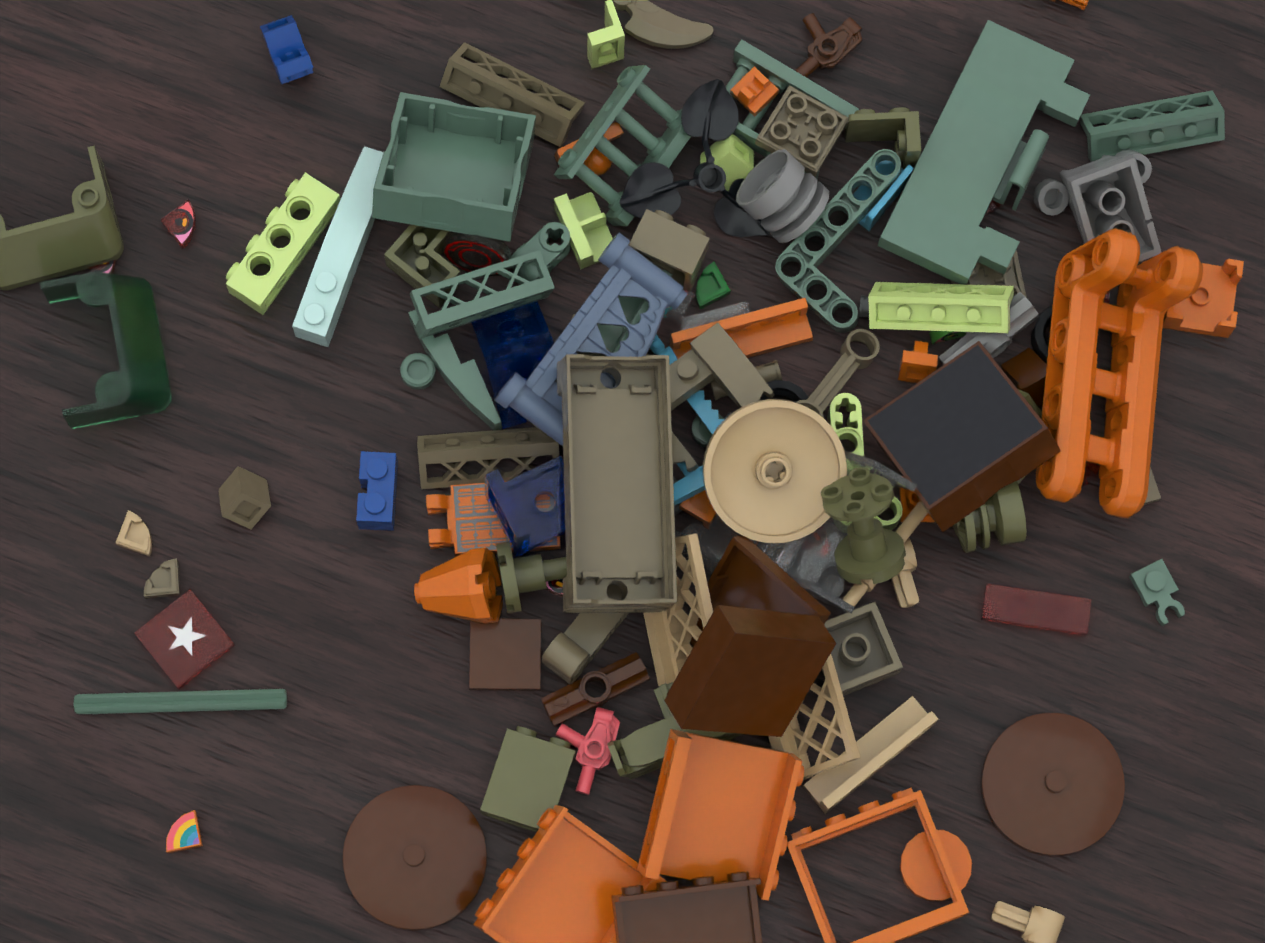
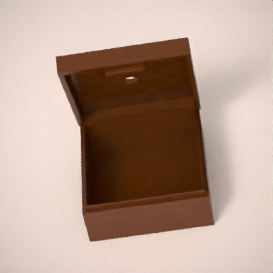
[664,535,837,737]

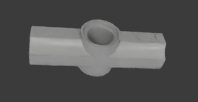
[938,292,1040,365]

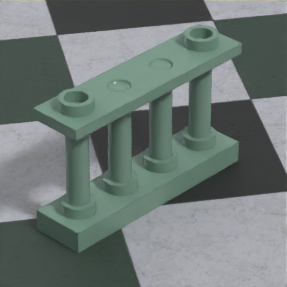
[726,39,859,180]
[554,65,691,226]

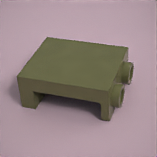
[480,726,576,833]

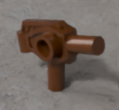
[795,13,862,78]

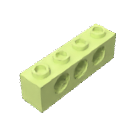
[226,172,341,315]

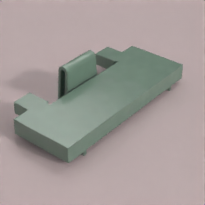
[877,20,1090,284]

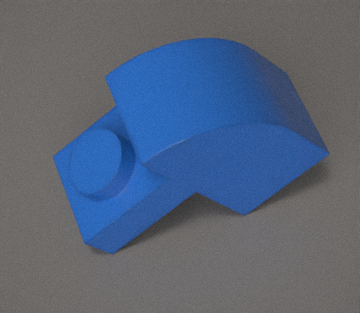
[260,15,314,84]

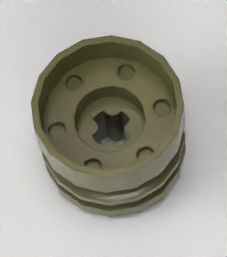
[953,481,1027,553]

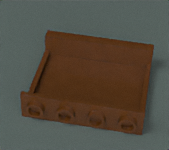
[611,872,763,943]

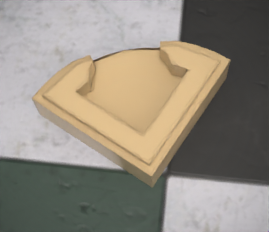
[116,510,152,556]

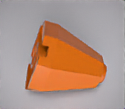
[414,547,503,623]

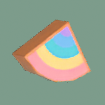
[166,810,203,854]

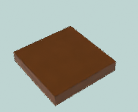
[469,618,541,691]

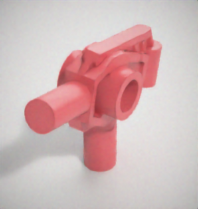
[555,707,621,795]

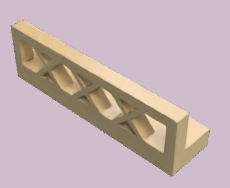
[803,696,938,814]

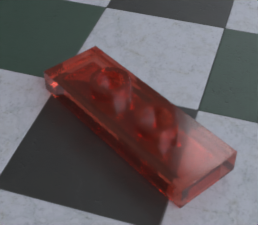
[981,583,1092,636]

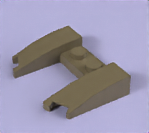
[670,322,774,472]

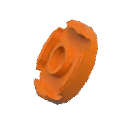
[900,830,972,902]

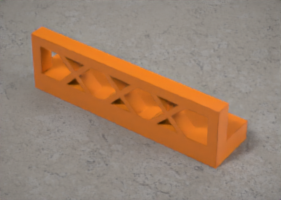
[670,298,813,359]

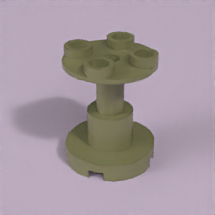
[821,467,906,585]
[496,541,567,614]

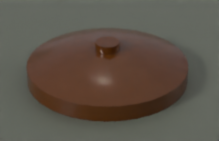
[981,713,1125,857]
[343,785,487,931]

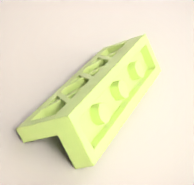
[868,282,1014,333]

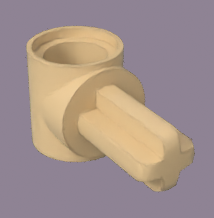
[891,538,919,608]
[991,901,1065,943]

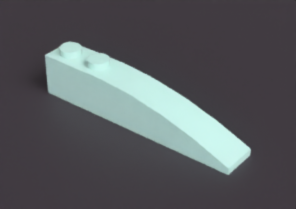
[292,146,384,347]

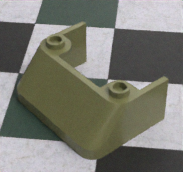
[0,146,124,291]

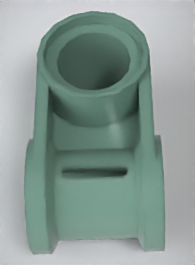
[509,222,571,281]

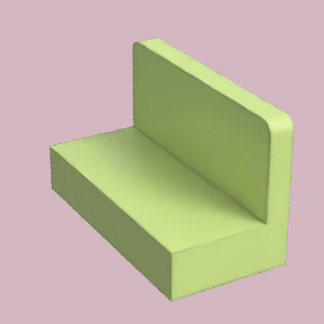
[587,0,625,69]

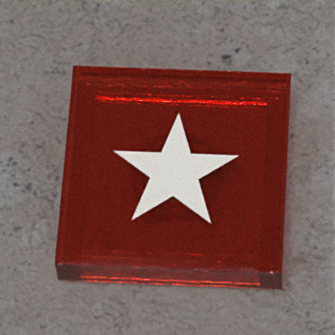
[134,589,235,689]

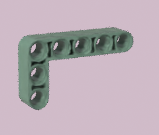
[775,149,901,333]

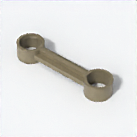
[797,329,880,417]

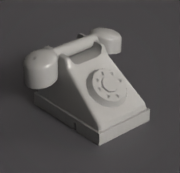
[1033,149,1162,262]

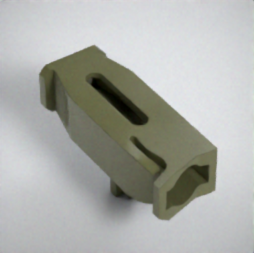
[607,682,742,780]

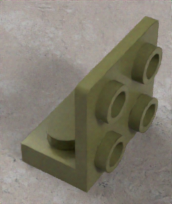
[845,107,921,170]

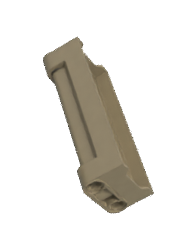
[557,354,677,613]

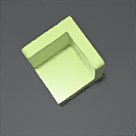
[700,133,754,191]

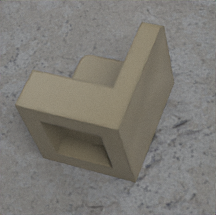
[219,466,271,530]

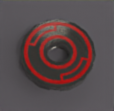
[441,232,511,277]

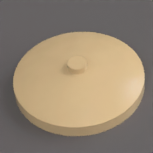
[703,399,847,543]

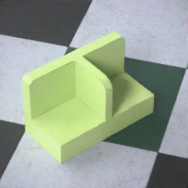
[554,192,613,269]

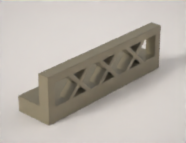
[439,42,585,147]
[417,427,561,489]

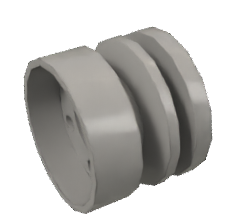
[736,149,829,243]

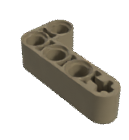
[542,584,629,684]

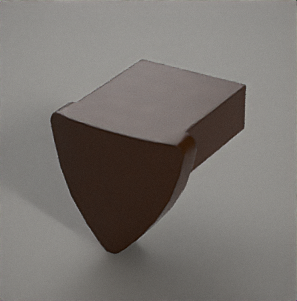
[1001,347,1047,406]

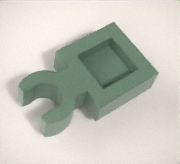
[1129,559,1185,626]

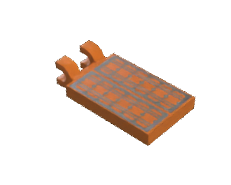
[426,478,561,557]

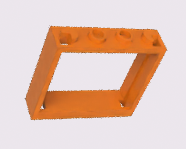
[787,787,969,943]

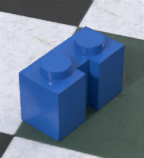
[356,451,398,531]

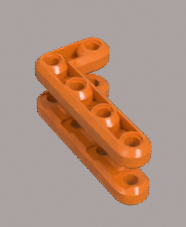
[1036,228,1203,518]

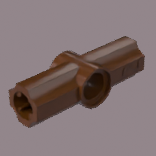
[541,652,650,727]

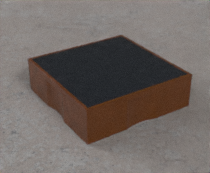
[863,341,1061,532]

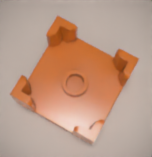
[1163,259,1244,338]

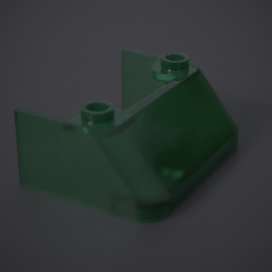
[40,272,172,429]

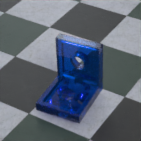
[471,301,554,429]
[485,456,566,557]

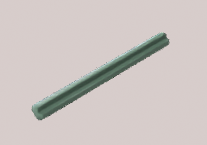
[73,689,287,714]

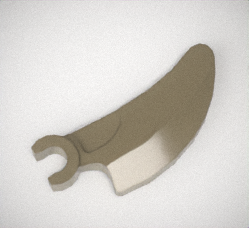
[612,0,714,49]

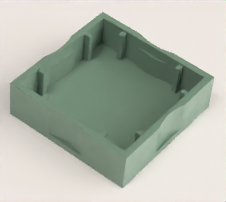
[372,92,536,241]

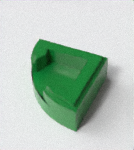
[696,262,731,309]

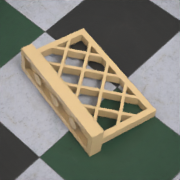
[643,533,713,686]
[768,654,860,781]

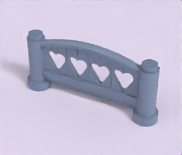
[494,232,688,446]

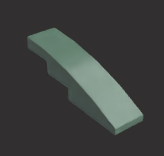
[408,310,502,430]

